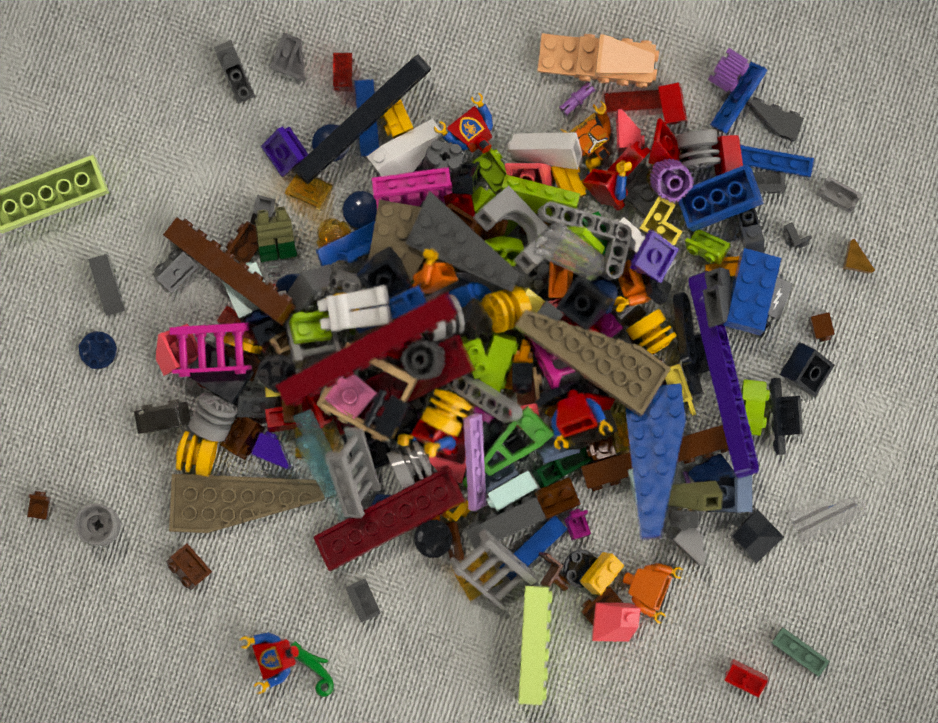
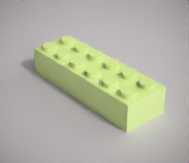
[0,155,109,234]
[518,585,552,705]

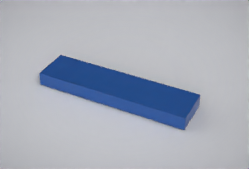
[710,62,768,134]
[354,79,379,157]
[740,145,814,178]
[499,516,568,580]

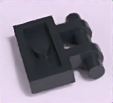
[363,389,410,439]

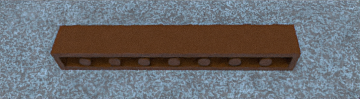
[163,217,296,325]
[581,425,729,492]

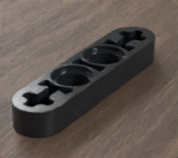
[673,292,697,366]

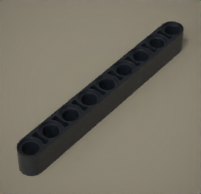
[293,54,432,184]

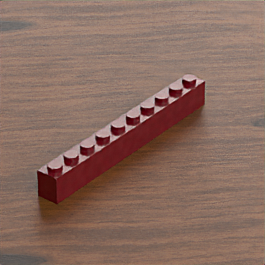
[276,292,459,407]

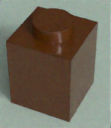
[808,312,835,342]

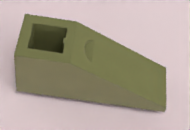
[668,481,722,511]

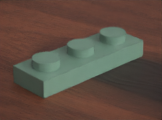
[771,627,830,677]

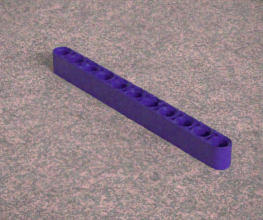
[688,271,759,478]

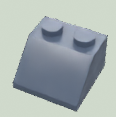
[708,474,752,512]

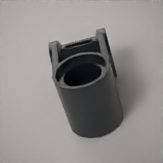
[498,428,530,462]

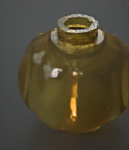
[316,218,351,248]

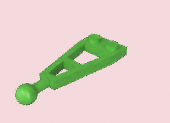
[463,405,554,489]

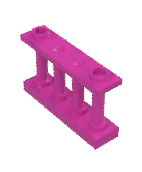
[372,167,452,210]
[169,323,252,377]
[524,334,576,390]

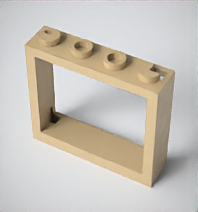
[317,342,418,442]

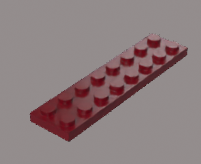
[331,335,475,435]
[313,466,466,572]

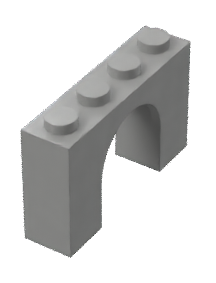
[474,186,561,274]

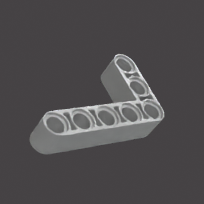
[538,202,632,280]
[423,373,522,422]

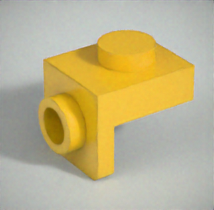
[443,499,470,522]

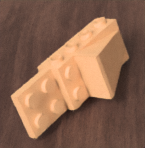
[537,33,659,88]

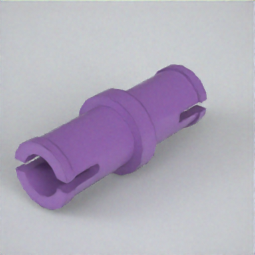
[559,82,595,116]

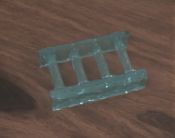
[293,409,338,500]

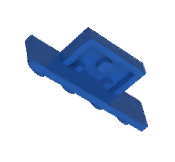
[316,221,375,266]

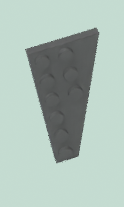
[406,191,520,291]

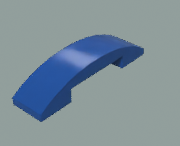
[357,286,427,334]

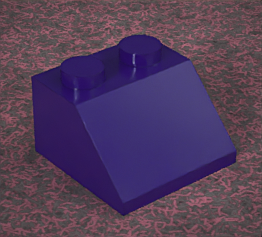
[251,431,291,469]

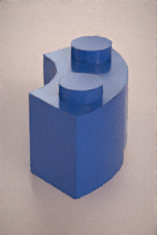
[448,283,492,317]

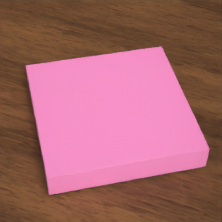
[325,372,378,419]

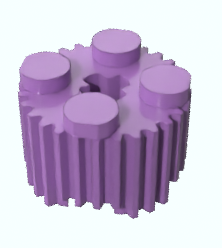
[708,48,749,92]
[650,159,694,202]

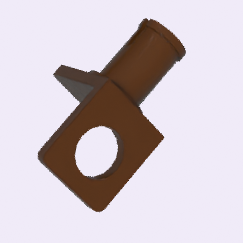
[538,552,570,591]

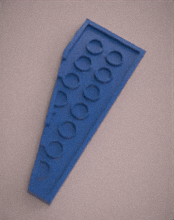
[625,383,686,540]

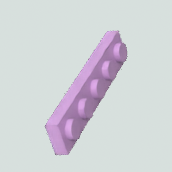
[464,413,487,511]

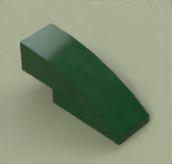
[532,442,593,489]

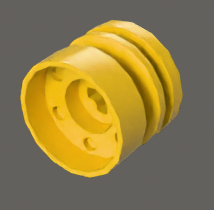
[482,285,532,333]
[626,309,677,354]
[421,389,472,436]
[176,431,218,477]

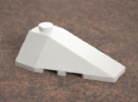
[367,119,442,177]

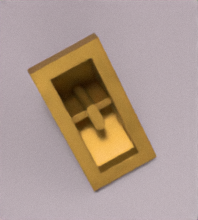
[843,239,875,274]

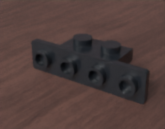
[673,320,710,395]
[769,378,803,455]

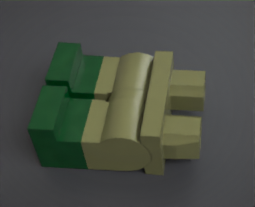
[254,206,297,263]

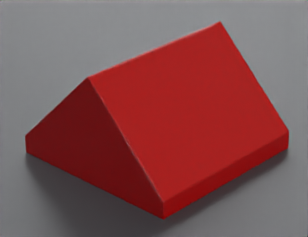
[648,118,681,164]

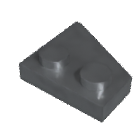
[270,32,305,82]

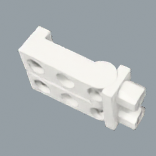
[318,286,392,331]

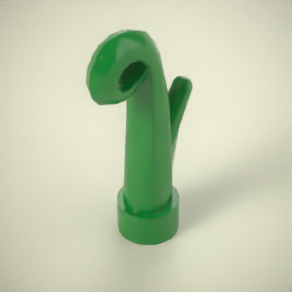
[290,641,334,697]

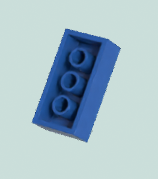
[679,164,764,232]
[723,248,781,335]

